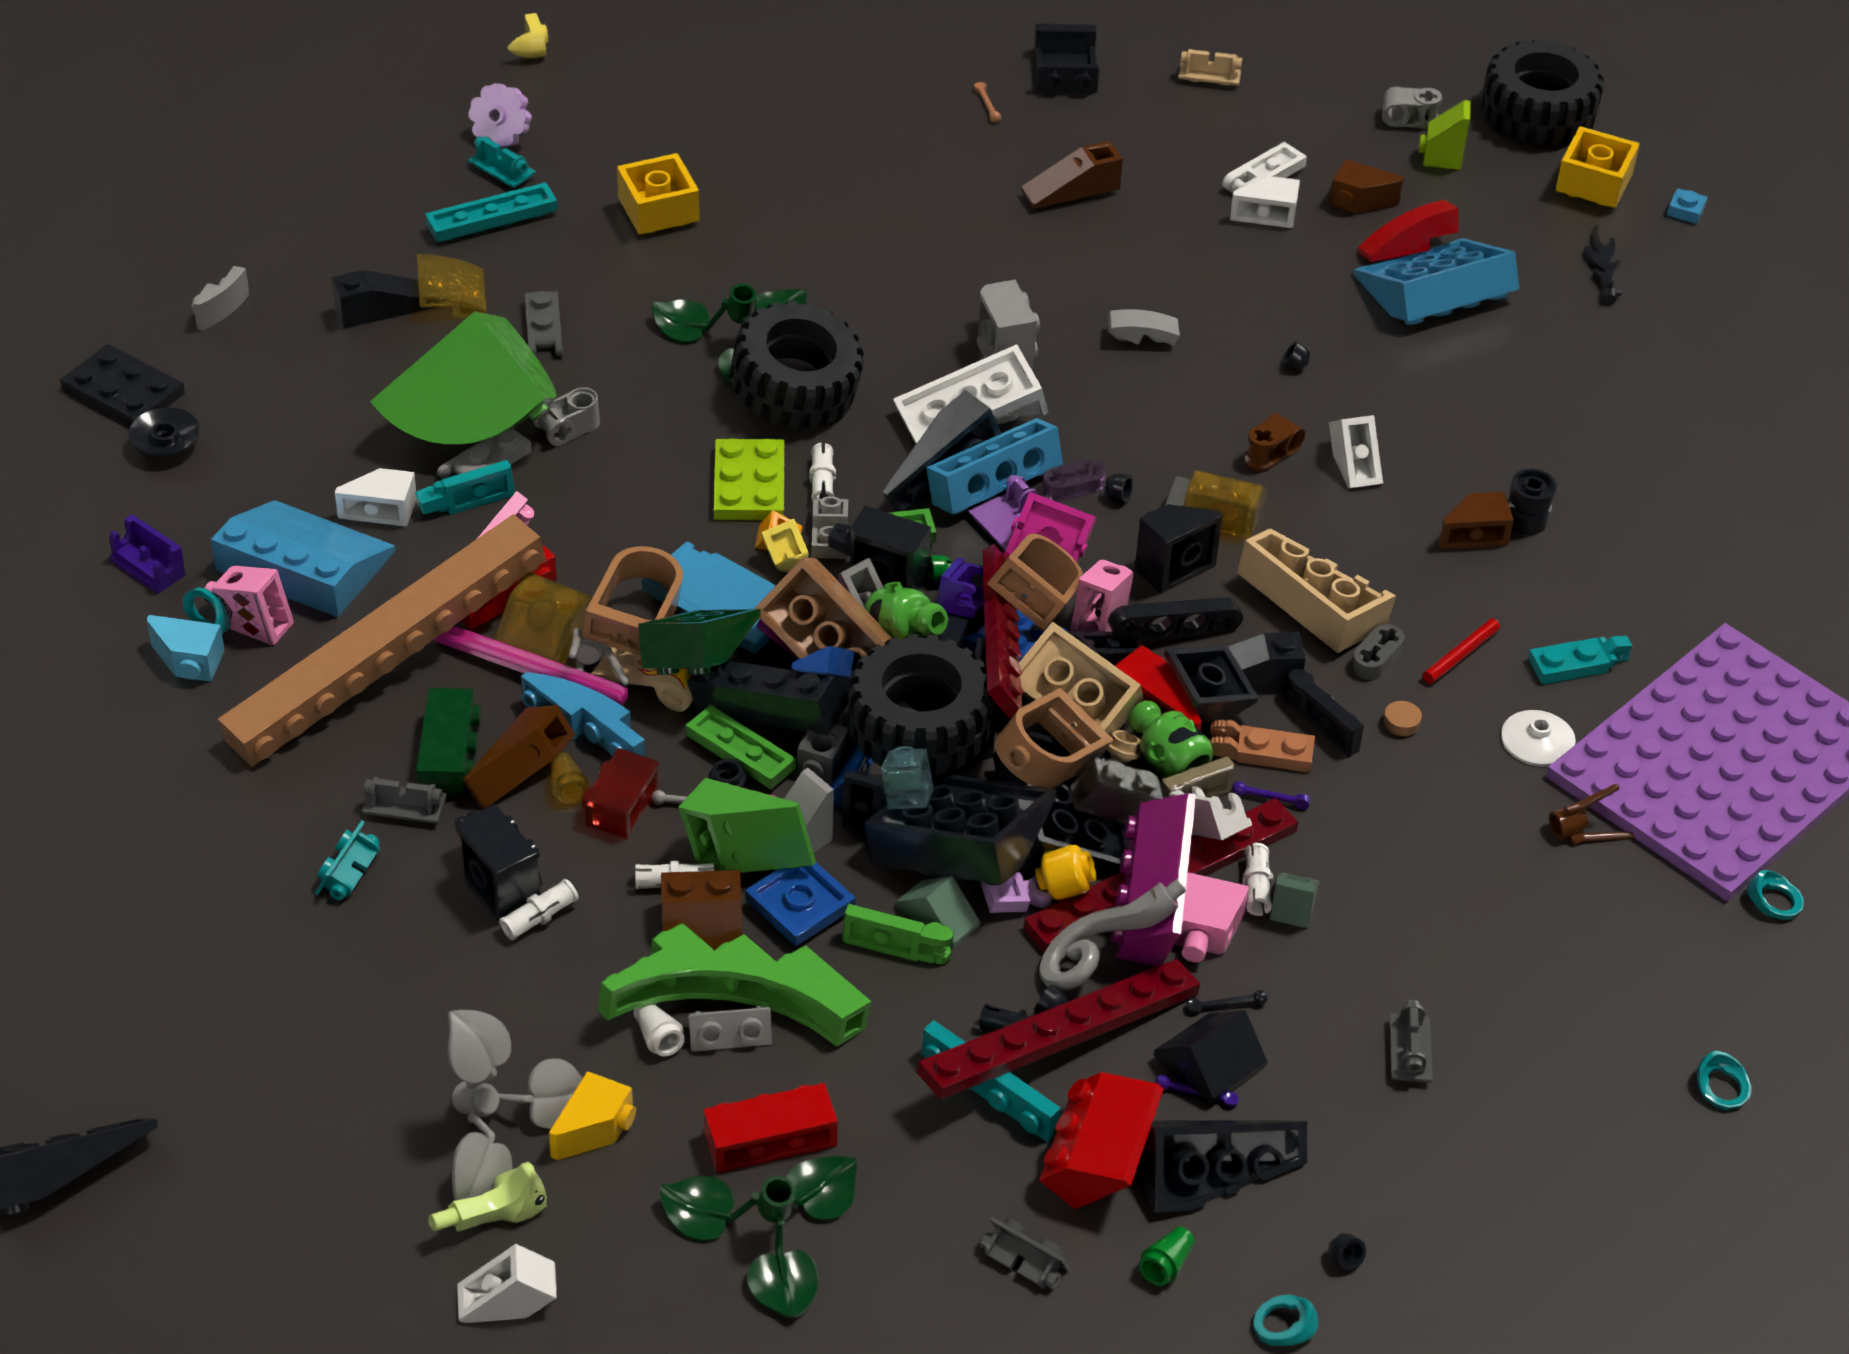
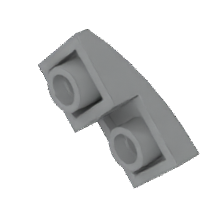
[192,266,249,330]
[1107,309,1180,346]
[811,496,848,559]

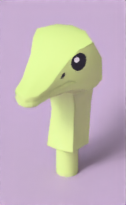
[428,1162,547,1231]

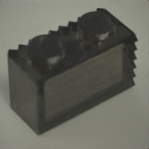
[1070,756,1163,824]

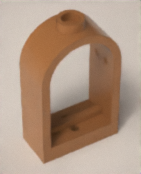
[987,533,1083,630]
[582,546,683,656]
[995,688,1114,789]

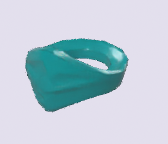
[182,587,231,634]
[1746,869,1804,920]
[1697,1051,1752,1110]
[1253,1295,1318,1346]

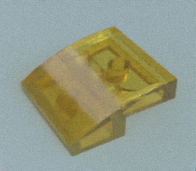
[417,254,487,317]

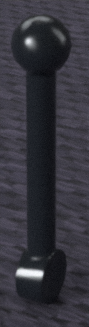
[1186,990,1268,1016]

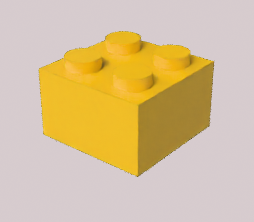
[1555,126,1640,208]
[617,153,700,235]

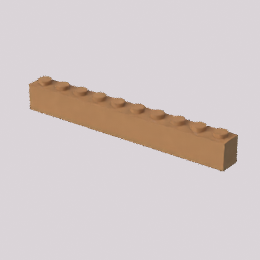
[218,514,546,767]

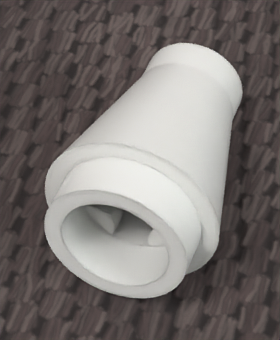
[633,1004,684,1057]

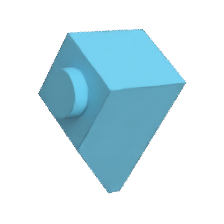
[147,615,225,682]

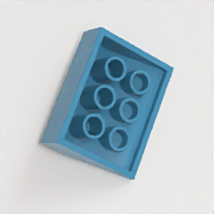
[1353,238,1519,324]
[211,500,396,618]

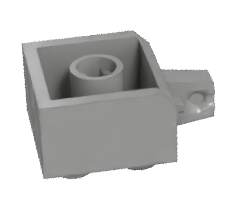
[977,280,1040,371]

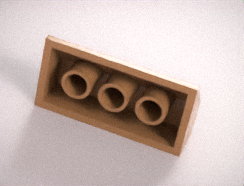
[754,558,892,679]

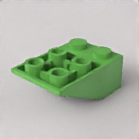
[679,778,816,873]

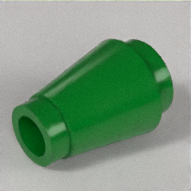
[1139,1227,1195,1286]

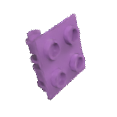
[967,475,1038,551]

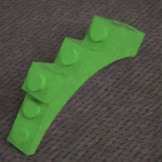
[598,923,872,1047]

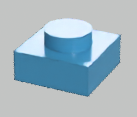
[1667,188,1708,224]

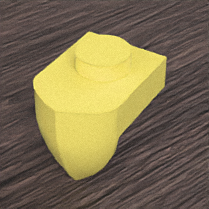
[508,13,548,58]
[760,519,809,573]

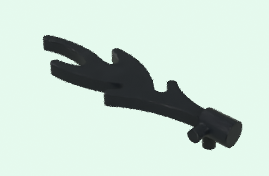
[1584,225,1622,305]

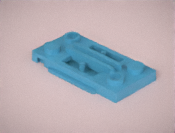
[641,541,775,654]

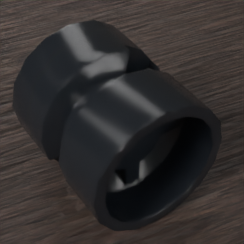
[1507,468,1557,535]

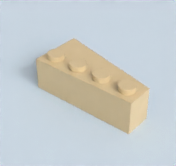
[1237,528,1396,653]

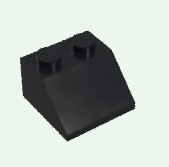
[1134,504,1223,594]

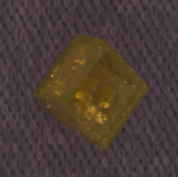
[1185,470,1268,539]
[494,572,592,664]

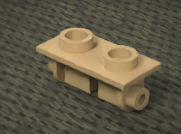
[1178,49,1242,86]

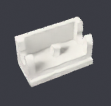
[1169,786,1252,840]

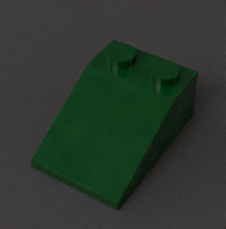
[638,609,761,675]

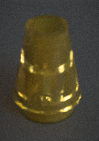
[550,752,589,805]

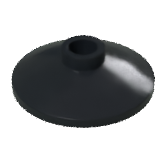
[129,407,200,457]

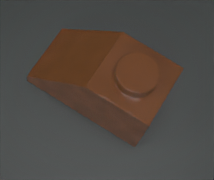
[1329,159,1405,214]
[1438,491,1514,549]

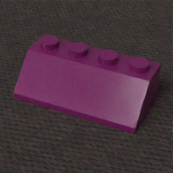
[1111,793,1196,966]

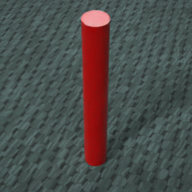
[1422,618,1500,684]

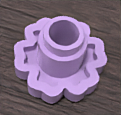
[468,83,532,148]

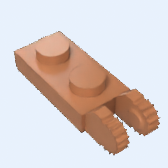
[1209,719,1315,772]

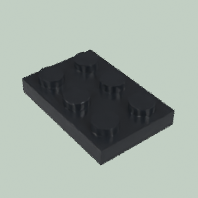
[60,344,185,426]

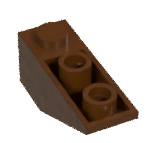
[1021,141,1123,209]
[463,705,576,809]

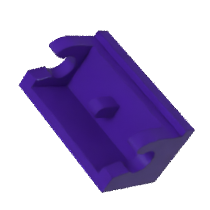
[109,514,186,594]
[937,557,984,619]

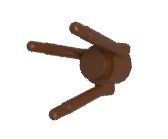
[1549,784,1635,846]

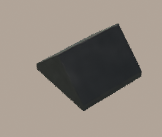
[1163,644,1259,728]
[1153,1010,1268,1104]

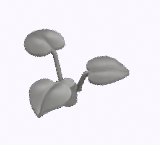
[448,1010,583,1201]

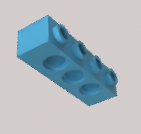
[926,418,1063,514]

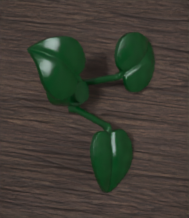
[651,283,807,382]
[660,1156,857,1318]

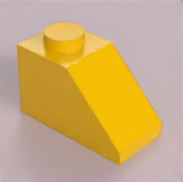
[549,1071,636,1160]

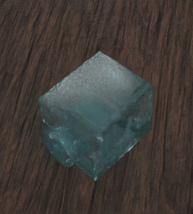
[881,746,934,809]

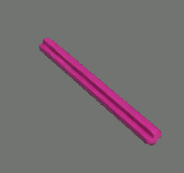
[434,625,629,706]

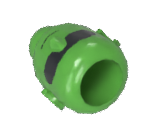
[864,582,948,640]
[1128,700,1213,779]

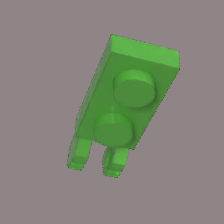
[842,904,954,965]

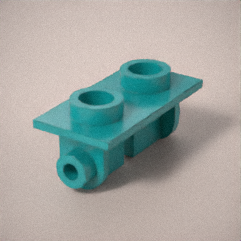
[468,136,536,188]
[315,820,380,900]

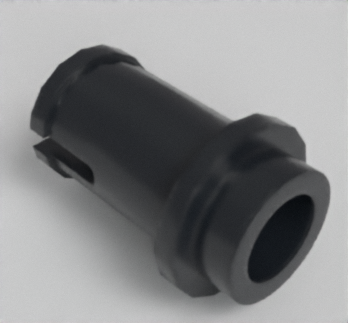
[979,1003,1031,1031]

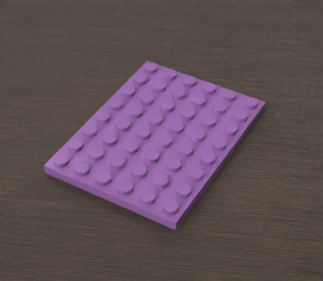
[1546,623,1849,902]

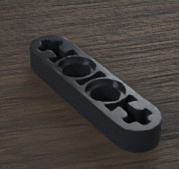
[1108,597,1243,641]

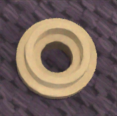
[1106,730,1141,762]

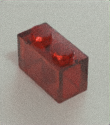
[581,748,660,839]

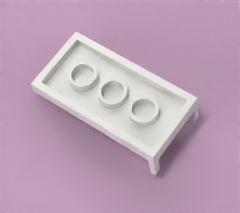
[893,344,1048,444]

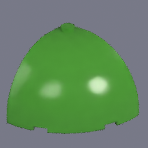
[370,311,556,445]

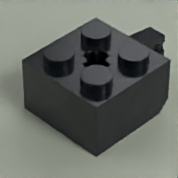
[828,506,931,591]
[455,804,542,922]

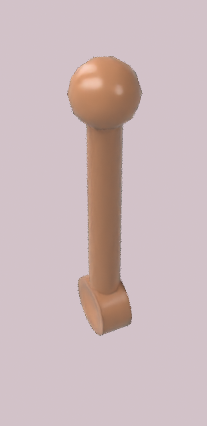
[974,82,1001,123]

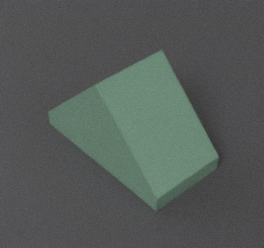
[1270,872,1320,928]
[895,876,980,949]

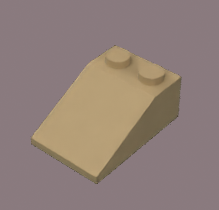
[1020,622,1144,737]

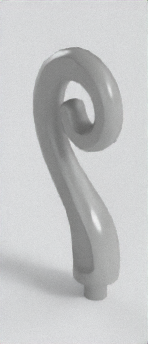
[1039,879,1187,991]

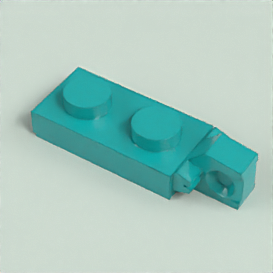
[415,460,515,515]
[1528,636,1633,684]

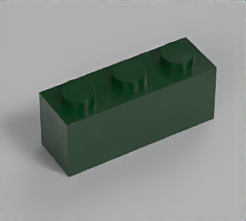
[417,688,482,798]

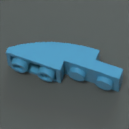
[521,672,646,773]

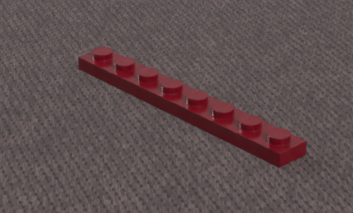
[982,544,1023,719]
[1024,798,1298,952]
[917,959,1201,1100]

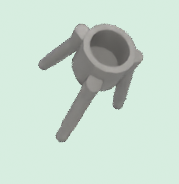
[569,628,629,685]

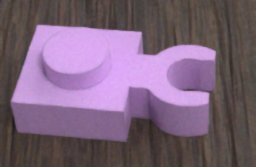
[980,872,1053,913]

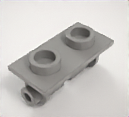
[688,1006,772,1052]

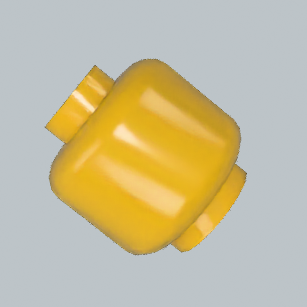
[1036,845,1096,900]

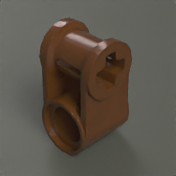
[1244,412,1306,472]

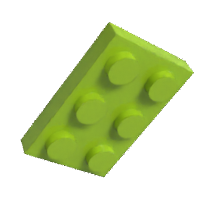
[714,439,784,520]

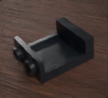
[1034,24,1099,93]

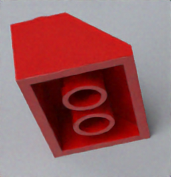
[1039,1072,1164,1210]

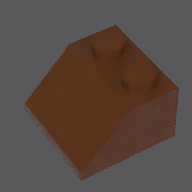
[661,870,742,951]

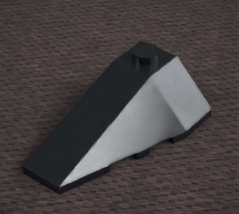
[1137,1120,1307,1212]

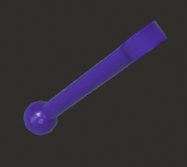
[1232,781,1310,810]
[1155,1075,1239,1110]

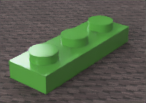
[686,705,796,789]

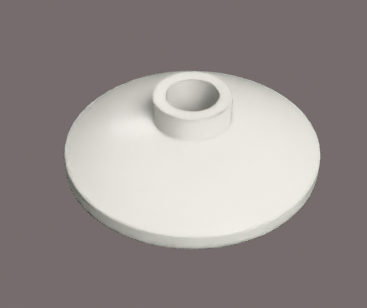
[1501,710,1576,767]

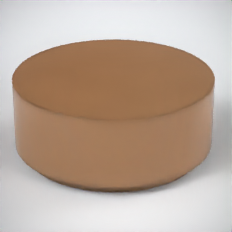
[1383,701,1422,736]

